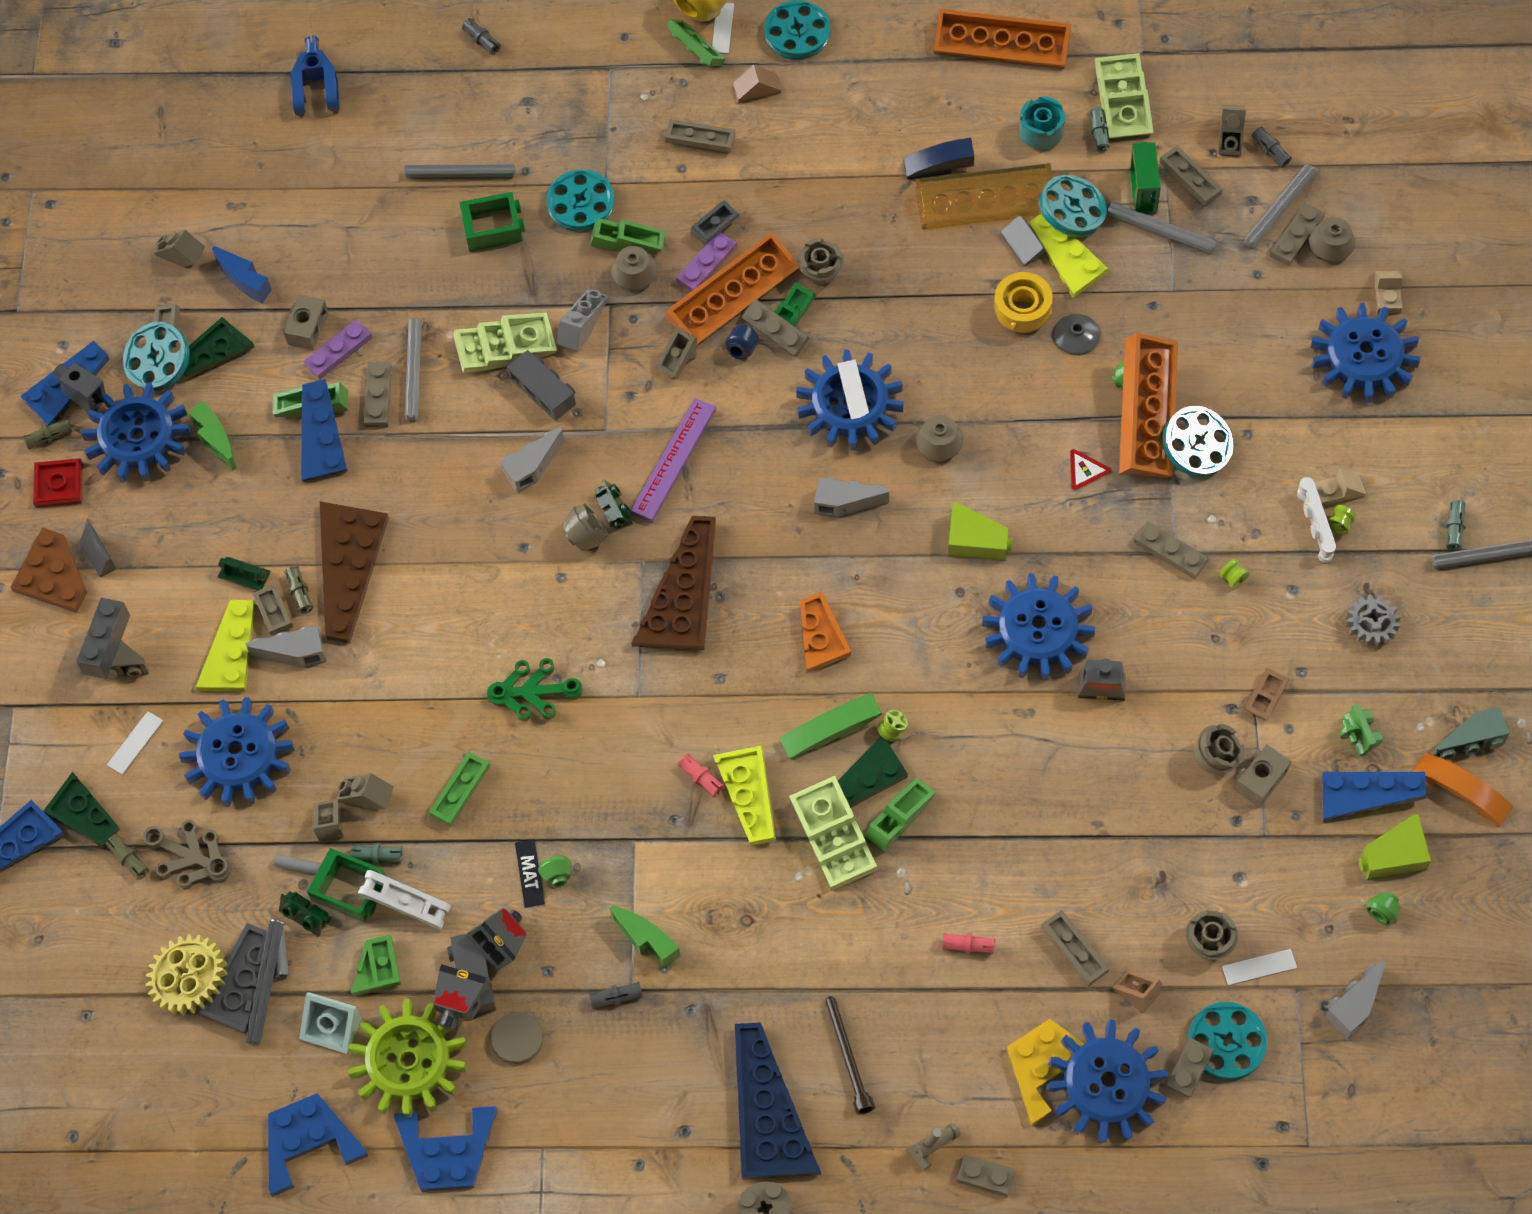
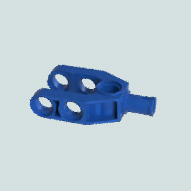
[291,35,340,115]

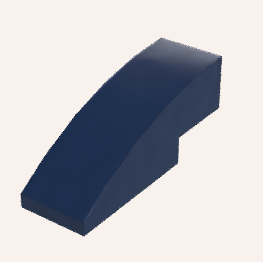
[904,137,974,179]

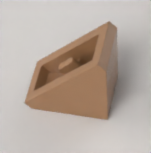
[733,65,781,103]
[1112,969,1162,1013]

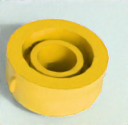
[673,0,726,22]
[994,272,1053,333]

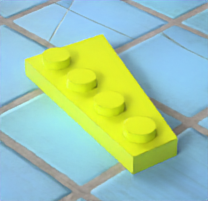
[1029,213,1108,299]
[196,600,256,692]
[713,746,776,846]

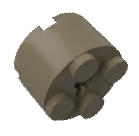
[738,1182,793,1214]

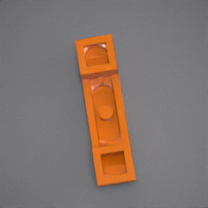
[1412,753,1513,827]

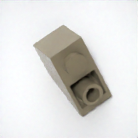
[1218,105,1246,156]
[154,230,205,267]
[107,640,149,679]
[336,773,394,811]

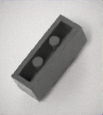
[507,350,576,421]
[76,598,130,679]
[447,934,496,1015]

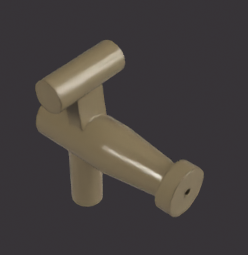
[907,1123,960,1171]

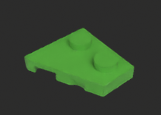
[351,934,401,996]

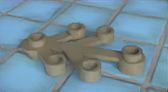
[143,820,232,889]

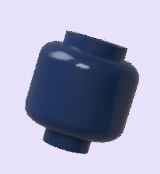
[725,324,759,359]

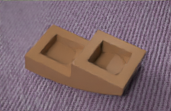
[1245,668,1289,720]

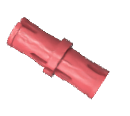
[678,753,724,797]
[942,933,995,954]

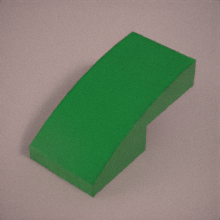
[775,283,816,327]

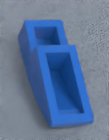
[212,246,272,304]

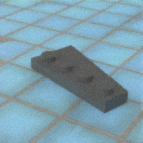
[199,923,267,1035]

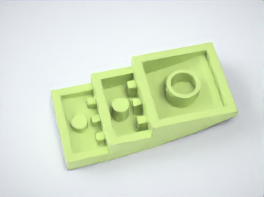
[1094,53,1153,139]
[453,312,557,373]
[789,776,878,891]

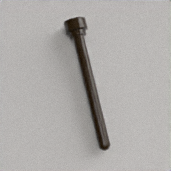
[826,996,876,1115]

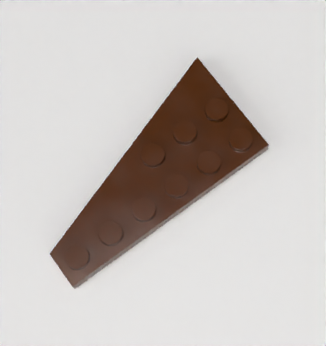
[319,501,389,644]
[631,516,716,650]

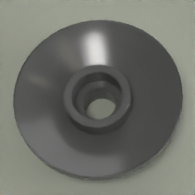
[1053,314,1100,355]

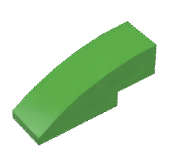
[590,218,665,253]
[273,382,349,417]
[188,401,237,471]
[865,778,936,852]
[609,905,681,968]

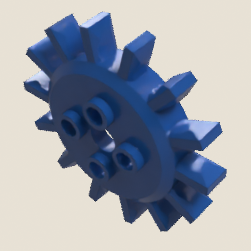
[1310,303,1421,403]
[796,350,904,450]
[81,383,191,483]
[982,573,1095,680]
[179,697,295,807]
[1046,1020,1168,1143]

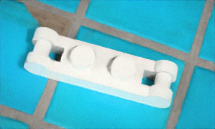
[1297,477,1336,563]
[358,870,451,930]

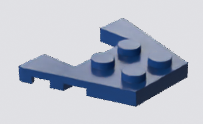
[268,1093,368,1197]
[394,1106,497,1192]

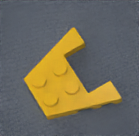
[1007,1019,1111,1126]

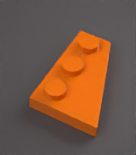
[800,592,851,673]

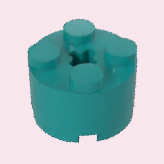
[1019,96,1066,151]

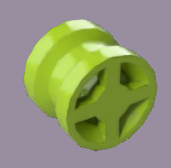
[1327,505,1356,535]
[1219,558,1250,589]
[877,710,908,741]

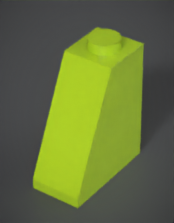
[948,502,1013,561]
[1359,814,1431,880]

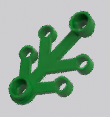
[487,658,583,721]

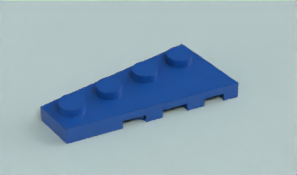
[301,379,348,481]

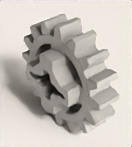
[1346,594,1401,647]

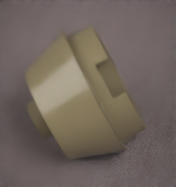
[1309,217,1355,264]
[798,238,843,284]
[611,246,657,292]
[916,415,963,463]
[563,503,609,551]
[1194,724,1245,773]
[1186,910,1238,960]

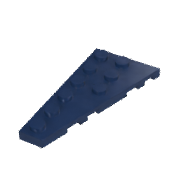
[735,1022,821,1180]

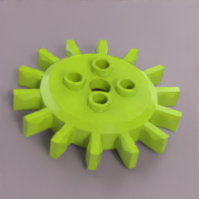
[348,998,467,1118]

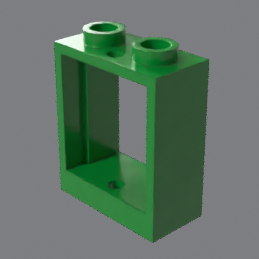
[1129,142,1161,214]
[459,191,525,252]
[307,848,387,922]

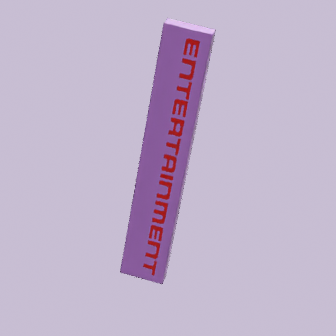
[631,398,716,523]

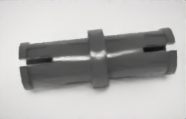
[462,18,501,55]
[1251,126,1292,168]
[589,982,643,1009]

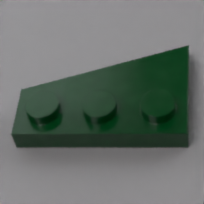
[173,317,255,379]
[838,736,908,808]
[43,771,120,849]

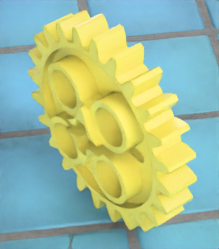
[146,934,228,1016]

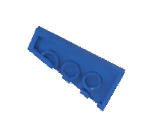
[21,341,110,426]
[1322,772,1426,822]
[0,800,65,871]

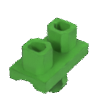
[1339,704,1383,756]

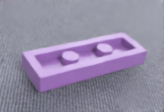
[676,232,737,292]
[303,320,372,380]

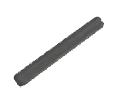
[245,919,284,1045]

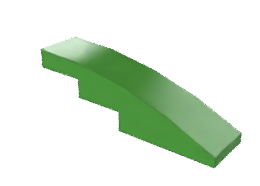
[780,693,883,760]

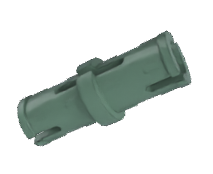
[1089,107,1110,152]
[1446,500,1466,550]
[350,844,403,864]

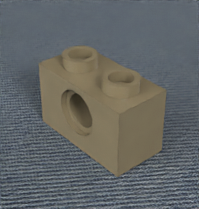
[283,295,329,350]
[1235,744,1292,807]

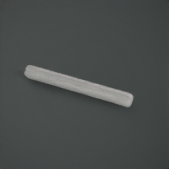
[404,163,515,178]
[1244,164,1316,248]
[1108,203,1216,253]
[405,318,422,421]
[1432,540,1532,569]

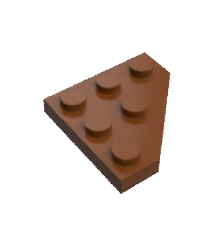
[11,527,87,613]

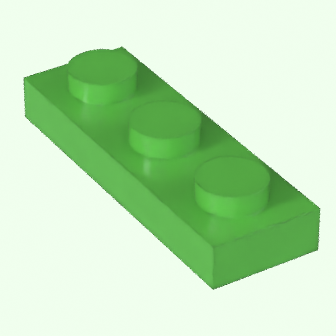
[666,19,725,67]
[429,752,490,827]

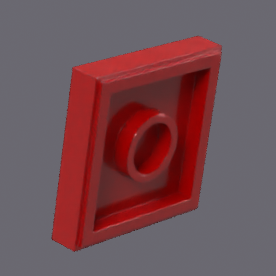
[33,458,83,507]

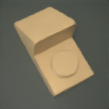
[1374,271,1403,313]
[1314,468,1366,506]

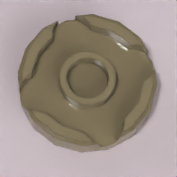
[491,1012,543,1064]

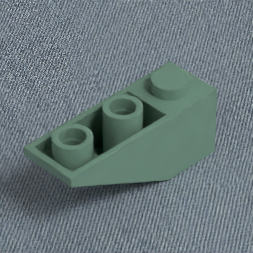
[1433,707,1510,760]

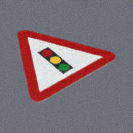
[1070,449,1111,490]

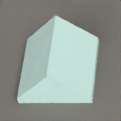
[299,992,362,1054]

